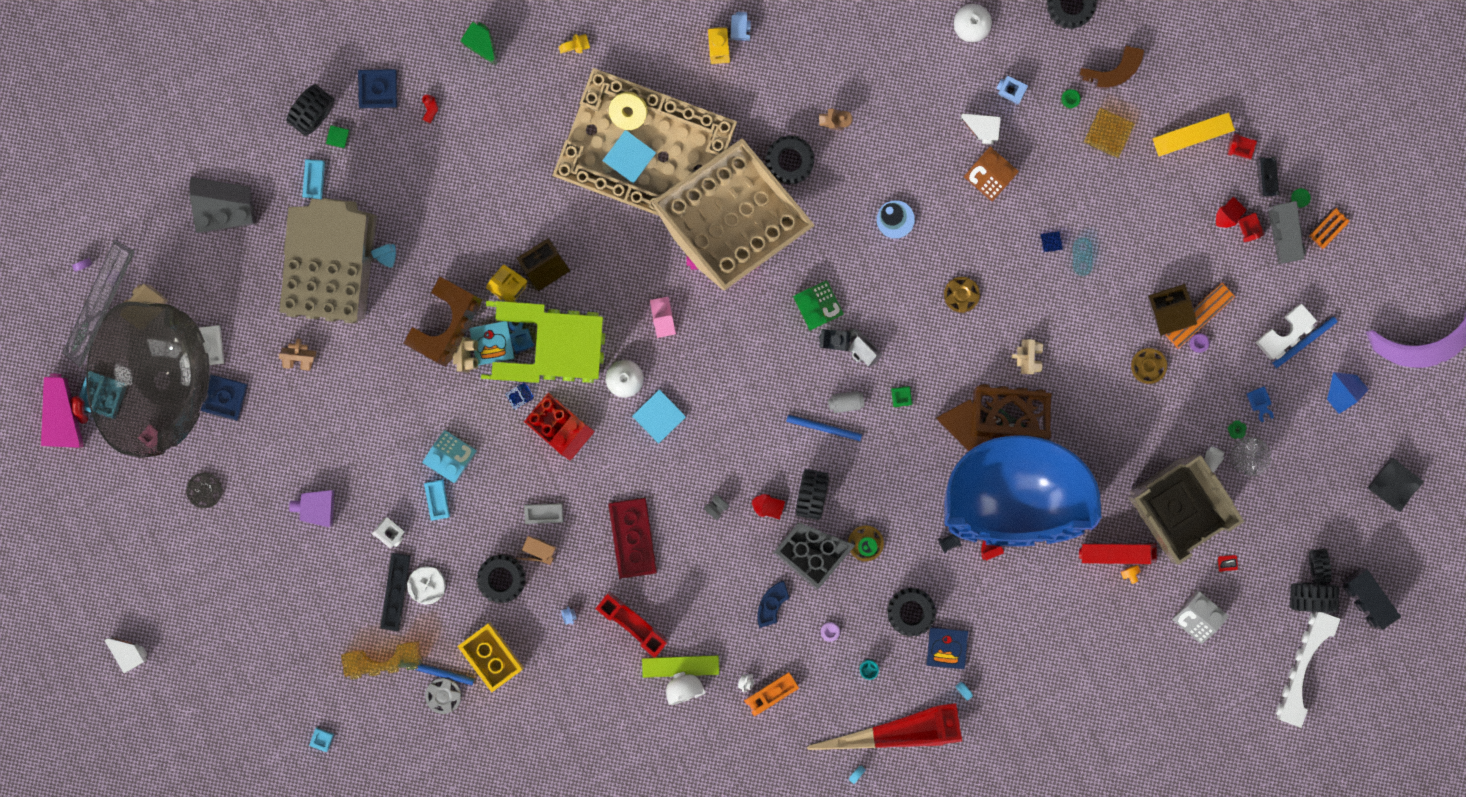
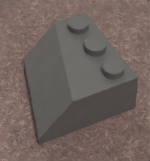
[190,177,256,234]
[772,523,855,590]

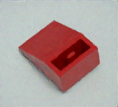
[524,393,595,461]

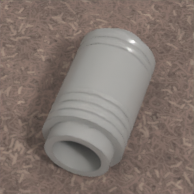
[828,391,864,413]

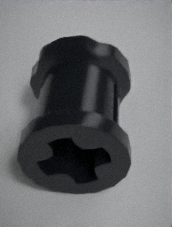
[938,534,962,554]

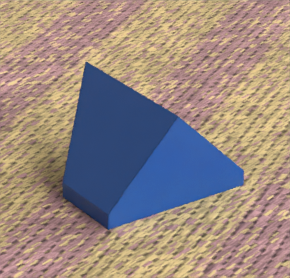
[1327,372,1369,414]

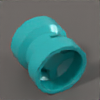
[859,659,879,680]

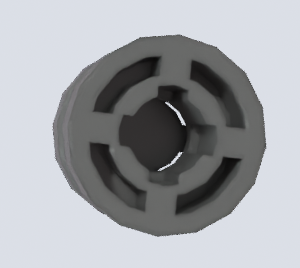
[703,494,730,521]

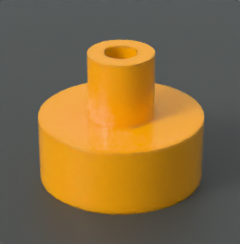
[1121,565,1141,584]

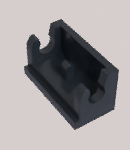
[1256,157,1279,198]

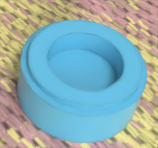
[955,682,973,701]
[849,766,866,784]

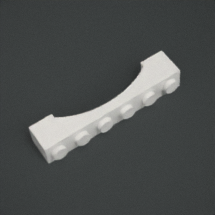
[1275,612,1340,728]

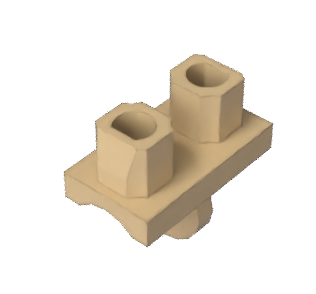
[453,337,478,372]
[1012,339,1043,374]

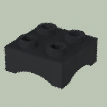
[1367,458,1424,512]

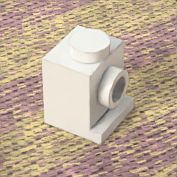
[371,517,404,548]

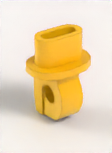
[558,34,590,54]

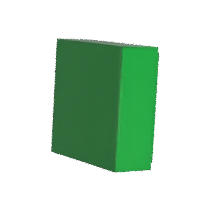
[326,125,350,149]
[891,386,912,408]

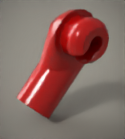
[422,94,438,124]
[71,396,89,424]

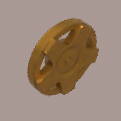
[944,277,980,313]
[1131,348,1167,384]
[848,525,884,561]

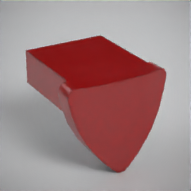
[1227,133,1257,160]
[1216,196,1247,228]
[1238,213,1266,243]
[752,494,785,520]
[981,540,1004,561]

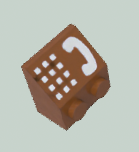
[964,146,1019,202]

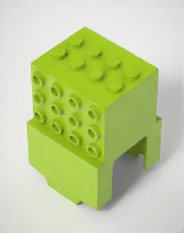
[481,301,605,383]

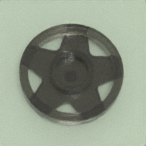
[186,473,223,508]

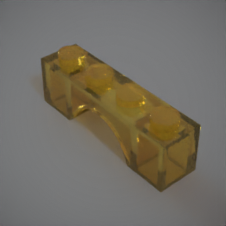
[341,641,423,680]

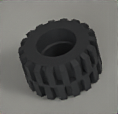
[1046,0,1097,29]
[286,84,334,136]
[766,135,814,185]
[795,468,829,520]
[476,554,526,603]
[1290,582,1339,613]
[887,587,936,637]

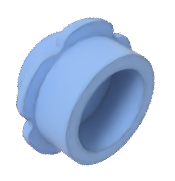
[561,606,577,625]

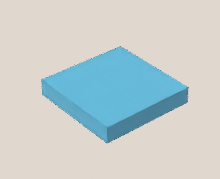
[602,130,656,184]
[632,390,686,444]

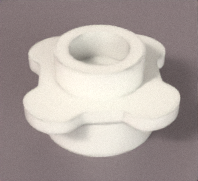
[738,674,754,692]

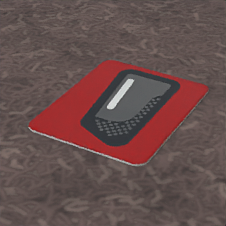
[1218,555,1238,572]

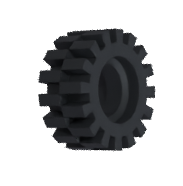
[1309,548,1332,585]

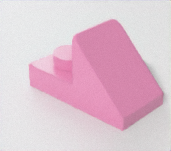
[650,297,676,338]

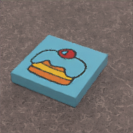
[469,321,515,366]

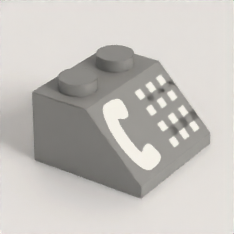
[1172,590,1229,644]

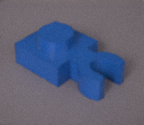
[509,321,534,354]
[1246,386,1274,422]

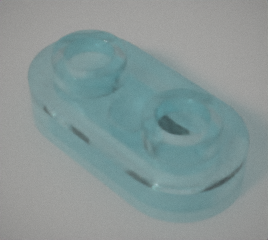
[1072,238,1093,276]

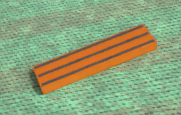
[1165,283,1235,349]

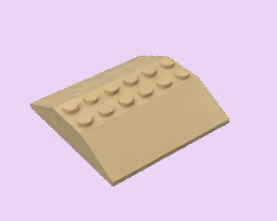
[652,138,814,291]

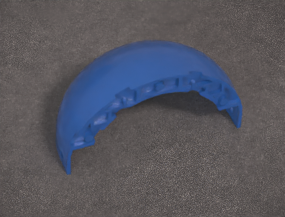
[944,436,1102,547]

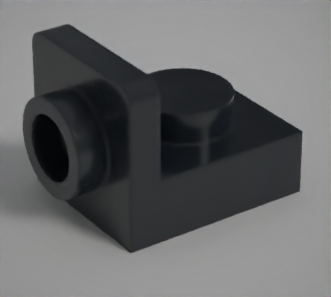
[819,329,851,351]

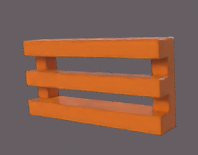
[1309,208,1350,249]

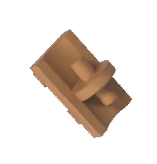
[819,109,853,131]
[279,338,317,371]

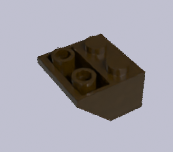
[516,238,570,292]
[1148,284,1197,336]

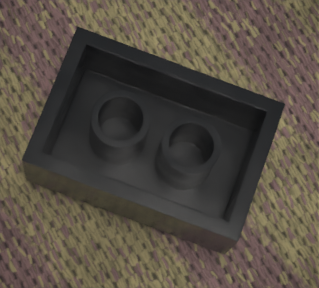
[1342,567,1401,630]

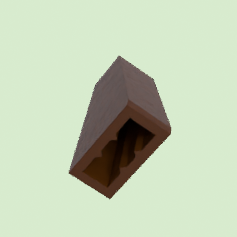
[936,399,992,452]

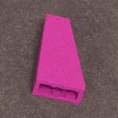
[41,373,84,448]

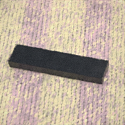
[380,553,411,631]

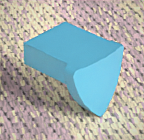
[371,244,396,268]

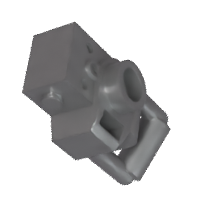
[849,329,882,367]

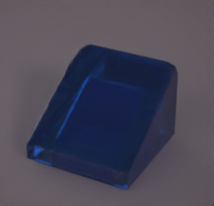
[1040,231,1063,253]
[505,383,534,410]

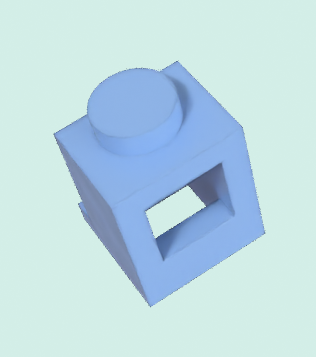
[731,12,751,41]
[996,76,1028,105]

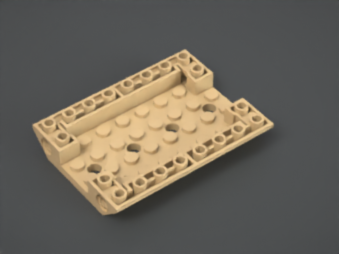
[552,68,737,216]

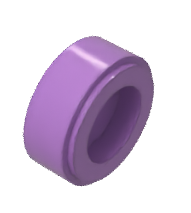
[72,258,92,272]
[1189,333,1209,353]

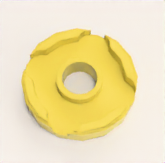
[609,92,647,130]

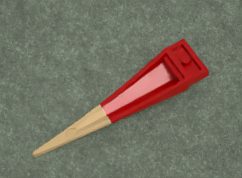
[807,703,962,750]

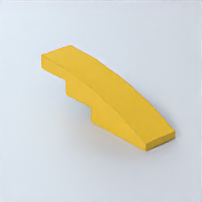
[1152,112,1235,157]

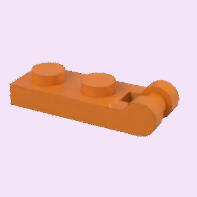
[744,672,799,717]

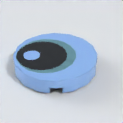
[877,201,915,239]

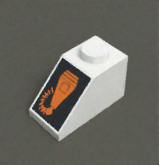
[961,114,1000,145]
[105,637,147,673]

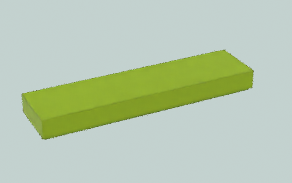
[642,655,719,678]

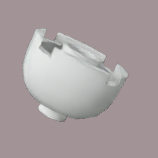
[954,4,992,42]
[606,360,644,398]
[666,672,705,705]

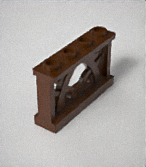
[971,384,1052,440]

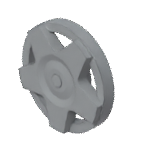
[425,678,461,714]

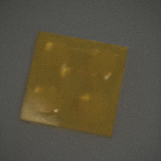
[1083,107,1135,159]

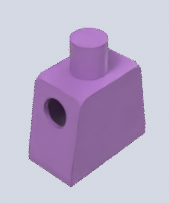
[289,490,335,527]

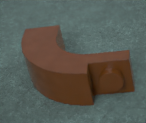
[1078,46,1144,89]

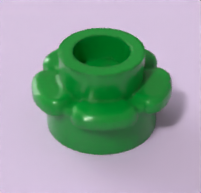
[1228,420,1247,439]

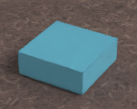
[309,727,334,752]

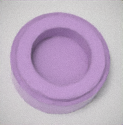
[821,622,840,642]

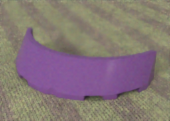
[1366,315,1466,368]

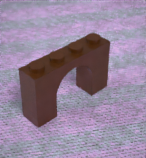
[403,276,483,367]

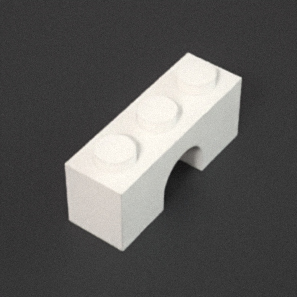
[1255,304,1317,360]

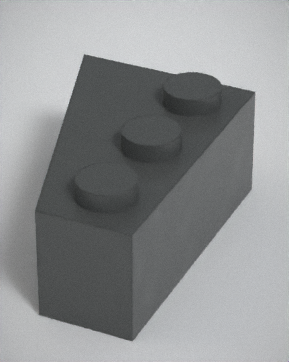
[1267,201,1306,264]

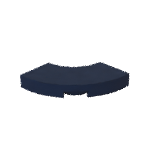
[757,580,790,628]

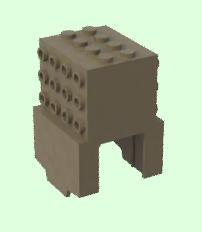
[279,198,377,324]
[1129,454,1244,565]

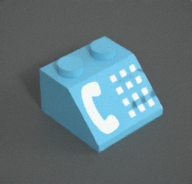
[422,430,477,483]

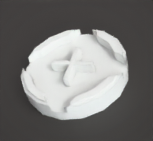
[407,566,446,605]

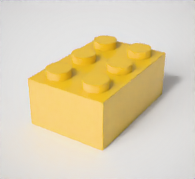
[457,622,524,693]

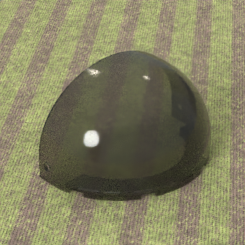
[86,301,210,458]

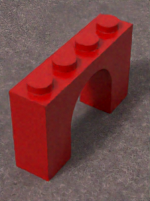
[595,591,669,658]

